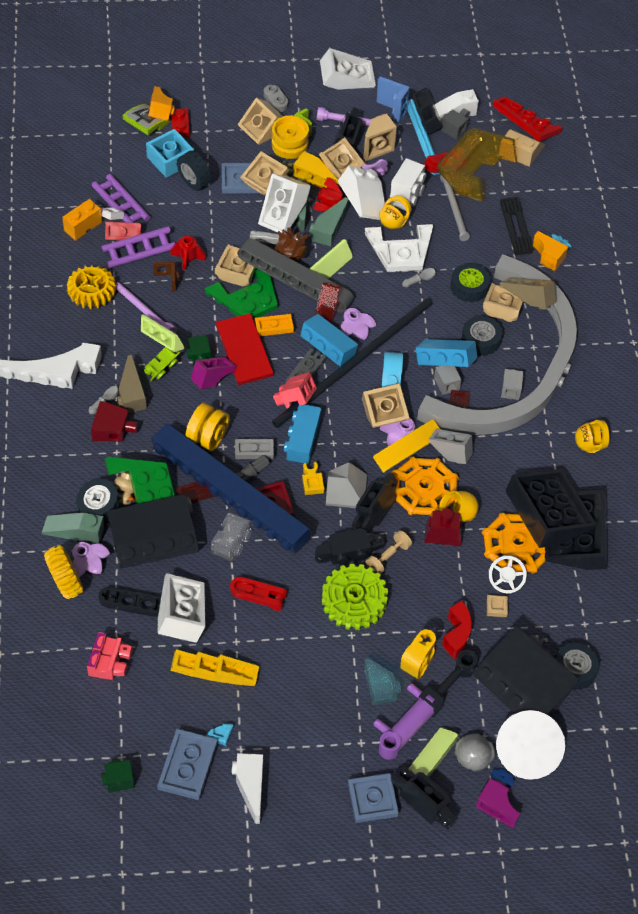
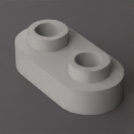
[264,85,288,112]

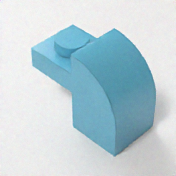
[382,351,403,387]

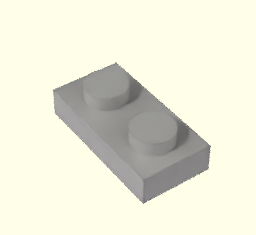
[235,439,274,459]

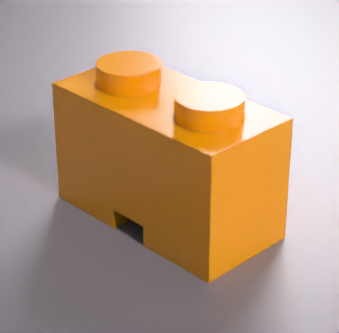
[62,199,102,241]

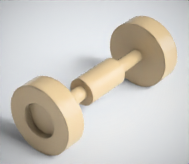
[365,531,412,574]

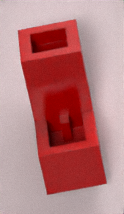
[442,600,471,660]

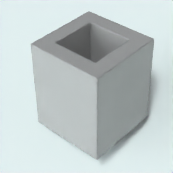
[434,366,461,395]
[501,369,523,400]

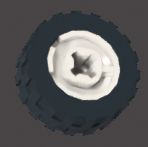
[76,478,122,522]

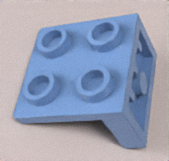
[377,76,410,124]

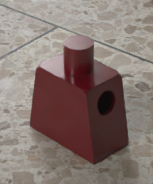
[91,401,138,442]
[424,508,462,546]

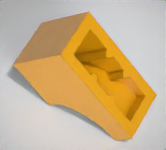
[148,86,175,121]
[532,231,568,271]

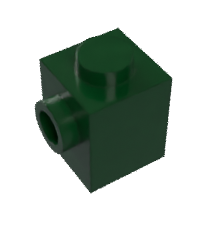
[186,335,211,366]
[101,760,134,793]

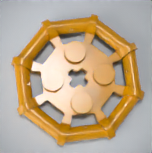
[391,456,459,516]
[482,512,545,574]

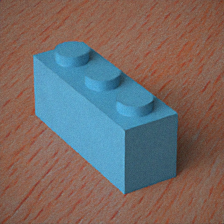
[300,314,358,366]
[416,339,477,367]
[284,405,321,464]

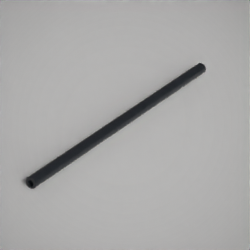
[272,298,432,428]

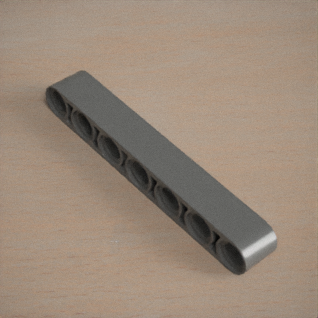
[237,238,354,313]

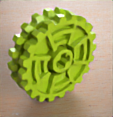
[322,564,388,630]

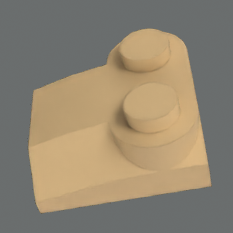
[319,137,365,180]
[240,152,289,195]
[215,244,256,286]
[483,283,524,322]

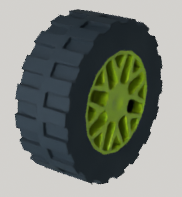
[450,263,491,302]

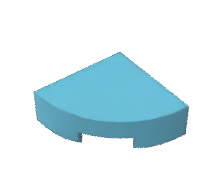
[207,724,233,746]

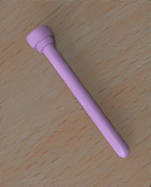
[316,107,396,126]
[116,283,177,334]

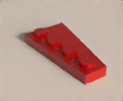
[492,96,563,142]

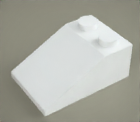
[320,48,376,89]
[338,166,385,220]
[258,174,311,233]
[158,573,205,643]

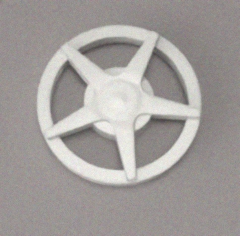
[489,556,526,593]

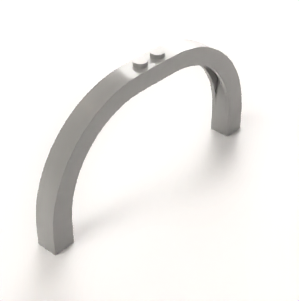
[417,254,577,435]

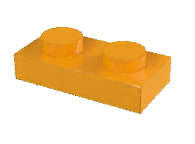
[255,314,294,336]

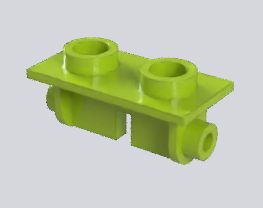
[144,347,180,382]

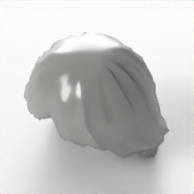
[455,734,495,772]

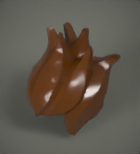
[274,227,309,263]

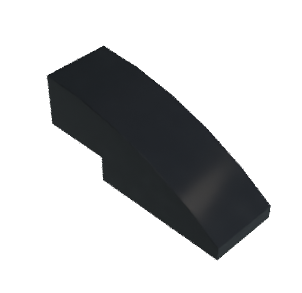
[412,87,443,135]

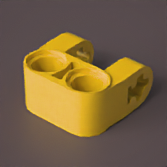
[401,630,436,679]

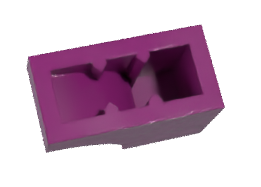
[191,357,236,389]
[476,778,520,829]

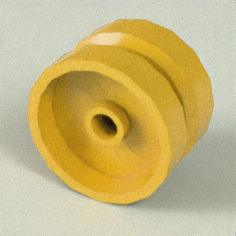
[272,115,309,159]
[186,403,230,452]

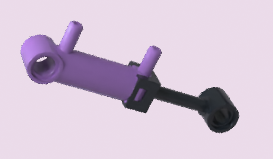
[373,650,478,760]

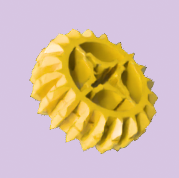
[67,265,116,309]
[44,545,83,599]

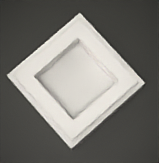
[101,207,124,220]

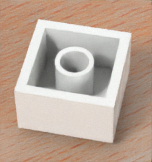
[390,158,426,211]

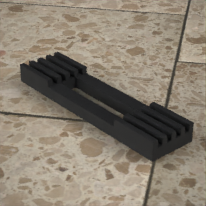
[500,197,533,255]

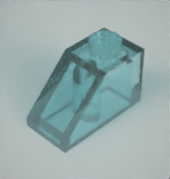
[363,658,401,705]

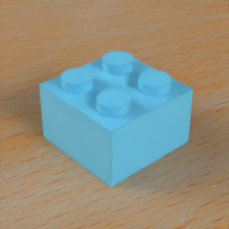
[146,129,194,178]

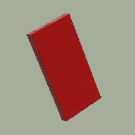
[216,313,273,385]

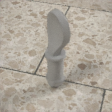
[402,268,436,287]
[88,386,119,415]

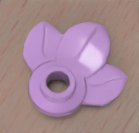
[362,159,388,176]
[341,308,376,340]
[380,418,415,446]
[72,542,110,577]

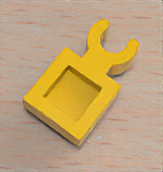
[302,462,324,495]

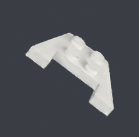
[365,224,433,272]

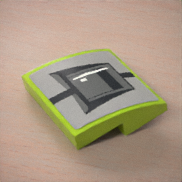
[123,104,171,135]

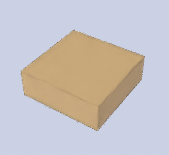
[487,595,508,617]

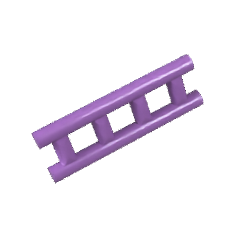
[92,174,150,223]
[101,226,175,268]

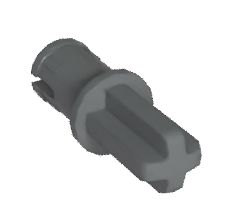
[236,455,269,481]

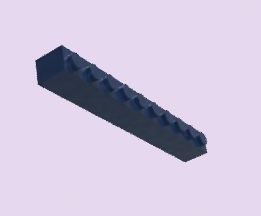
[151,423,311,554]

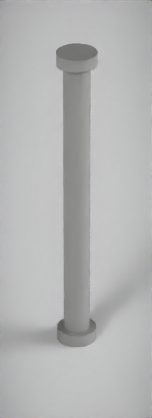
[440,173,470,241]

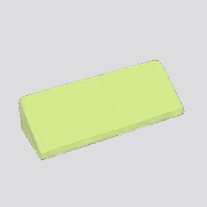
[310,239,352,279]
[141,314,184,352]
[409,727,458,777]

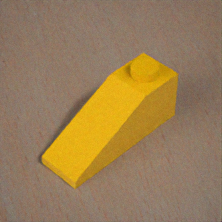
[293,151,340,188]

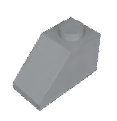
[429,429,473,464]

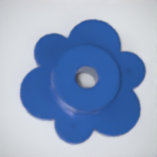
[491,769,514,785]

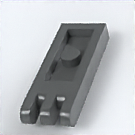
[285,348,327,384]

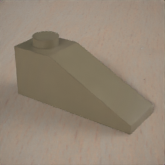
[500,277,556,309]
[117,355,146,413]

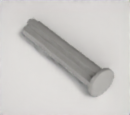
[250,230,303,244]

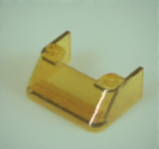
[438,129,517,201]

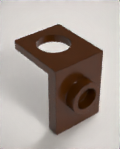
[153,262,179,292]

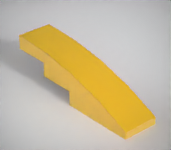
[373,419,440,473]
[170,649,259,686]

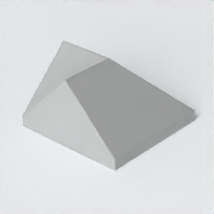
[326,462,367,508]

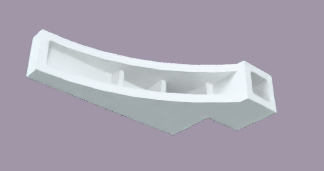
[0,343,102,389]

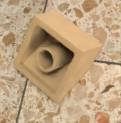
[238,97,283,145]
[363,113,397,161]
[500,129,545,167]
[362,383,410,428]

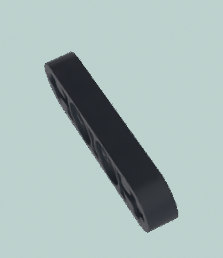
[98,587,161,618]

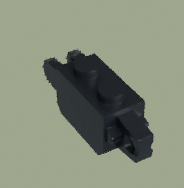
[333,107,362,146]
[352,473,398,533]
[315,528,384,565]
[391,766,457,829]

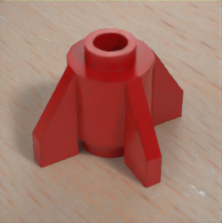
[313,177,344,212]
[170,236,206,270]

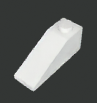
[435,89,478,119]
[232,753,263,824]

